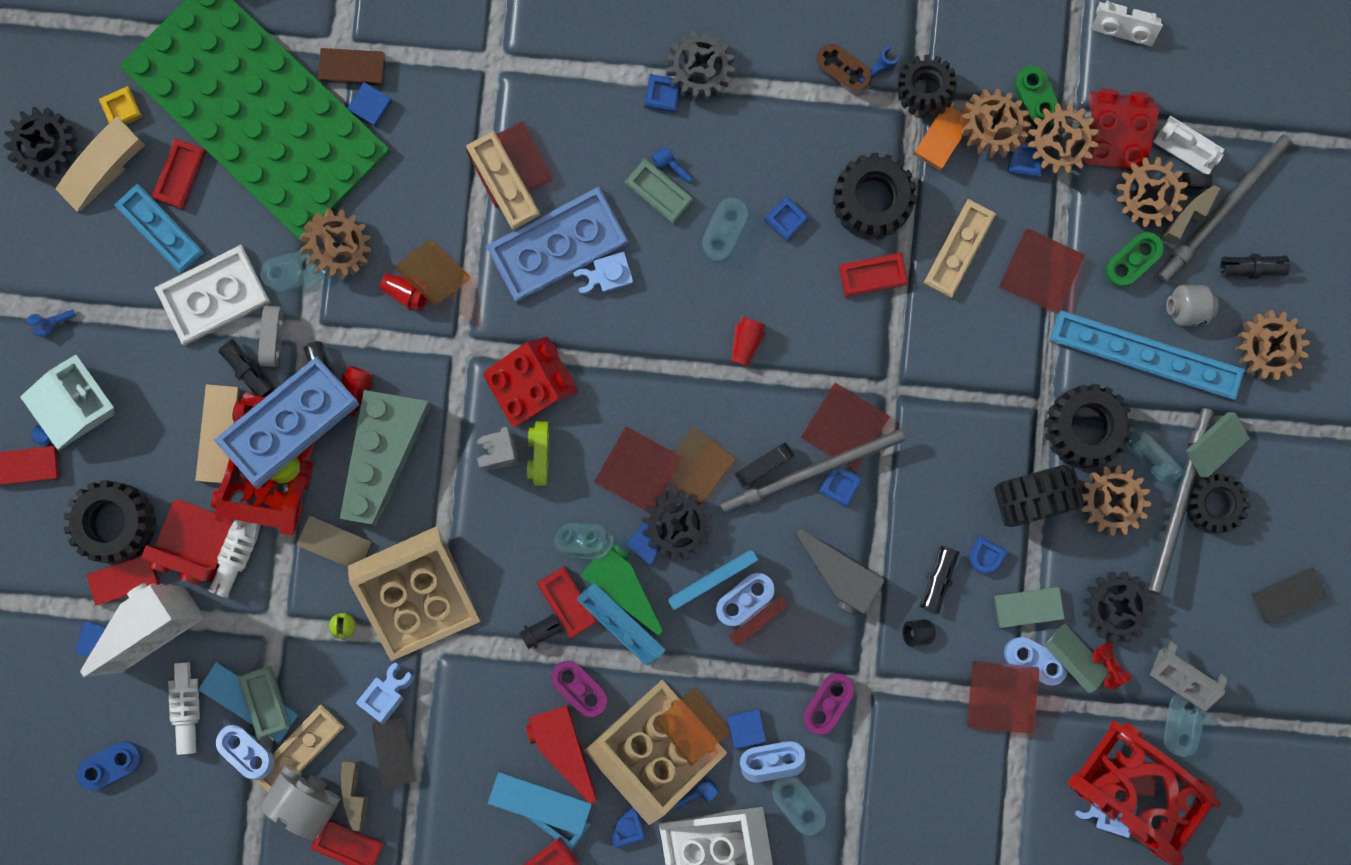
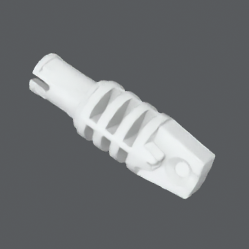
[208,520,261,598]
[168,662,200,755]

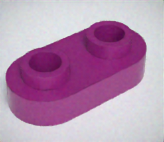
[551,660,608,717]
[803,673,854,735]

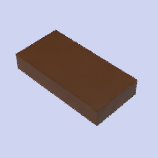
[318,48,386,86]

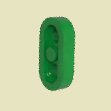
[1014,66,1058,129]
[1105,232,1163,287]

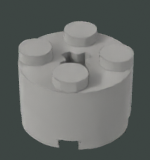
[260,765,341,840]

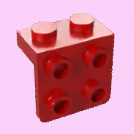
[1084,88,1159,169]
[484,336,578,426]
[141,500,234,585]

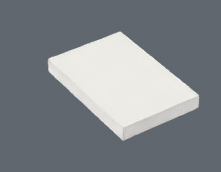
[155,245,271,346]

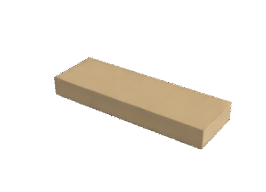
[466,130,541,231]
[923,199,996,299]
[195,384,240,483]
[256,704,346,792]

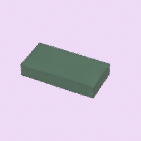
[624,158,694,224]
[1186,412,1250,478]
[993,587,1064,628]
[1044,624,1109,694]
[238,666,291,739]

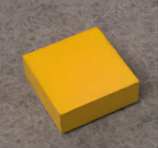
[99,86,143,125]

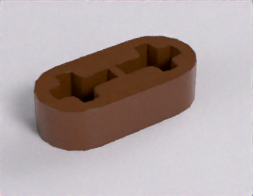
[817,44,872,94]

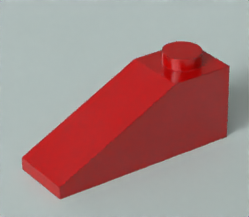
[525,704,597,803]

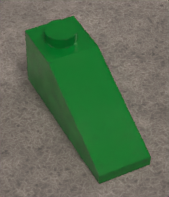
[581,544,663,636]

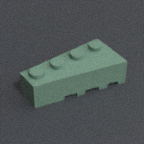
[340,390,433,526]

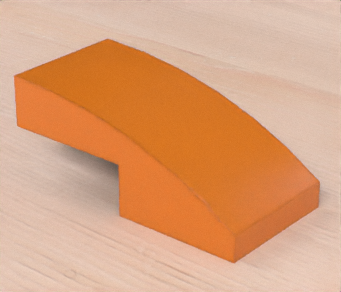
[913,107,964,171]

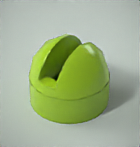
[329,613,356,639]

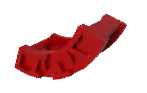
[211,392,319,536]
[1067,720,1221,865]

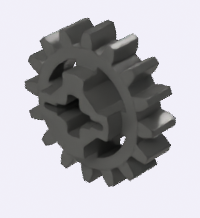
[665,30,735,101]

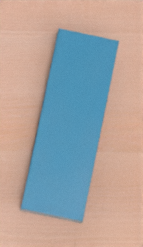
[114,183,205,274]
[668,550,758,610]
[577,583,666,666]
[198,662,300,742]
[487,771,592,836]

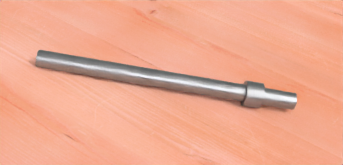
[1158,134,1292,283]
[1148,408,1214,595]
[720,429,906,514]

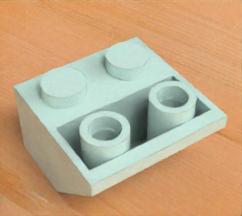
[20,355,114,451]

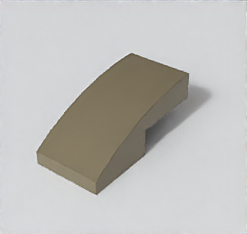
[1161,185,1220,244]
[296,515,373,567]
[341,759,369,831]

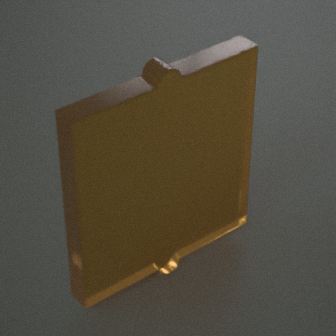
[395,239,471,307]
[659,427,736,503]
[655,688,730,766]

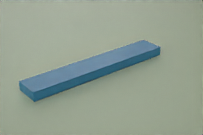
[1049,310,1245,401]

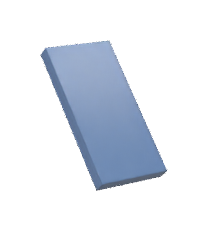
[486,186,629,303]
[214,356,359,489]

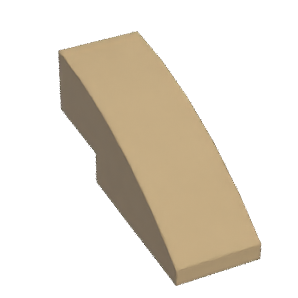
[56,116,145,213]

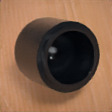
[902,619,936,647]

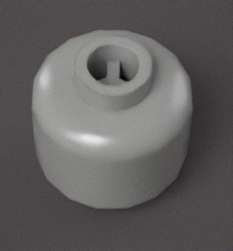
[1166,285,1219,327]

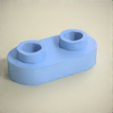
[716,573,774,626]
[1004,637,1068,685]
[216,725,274,780]
[740,741,806,782]

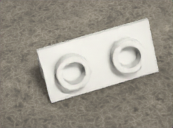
[1091,0,1163,47]
[1153,116,1225,174]

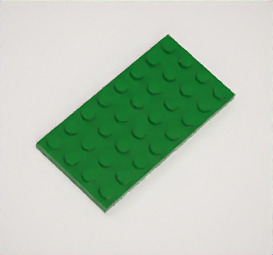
[119,0,391,242]

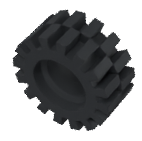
[898,55,957,118]
[1186,474,1250,534]

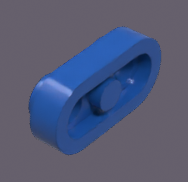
[77,741,143,790]

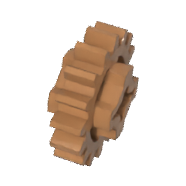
[959,89,1031,158]
[1028,103,1099,174]
[1117,157,1188,227]
[300,209,371,280]
[1235,310,1310,381]
[1079,465,1151,536]

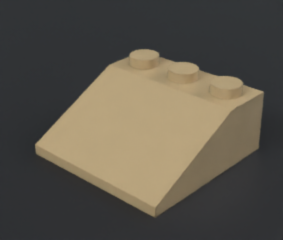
[348,526,480,661]
[584,680,727,825]

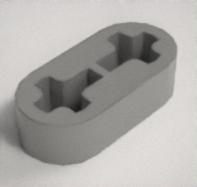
[258,306,284,367]

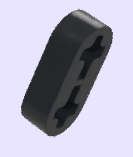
[734,442,795,488]

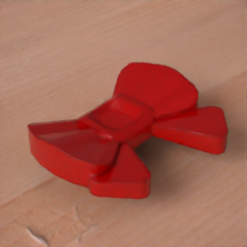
[1093,641,1131,690]

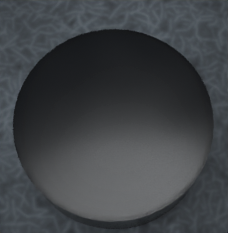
[1179,173,1213,189]

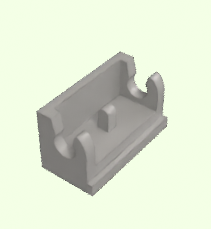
[477,427,520,472]
[1150,640,1228,712]

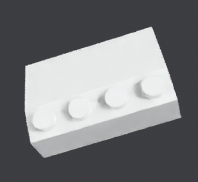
[80,583,205,677]
[659,807,773,865]

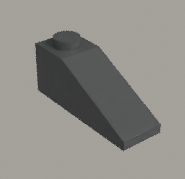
[795,529,884,616]

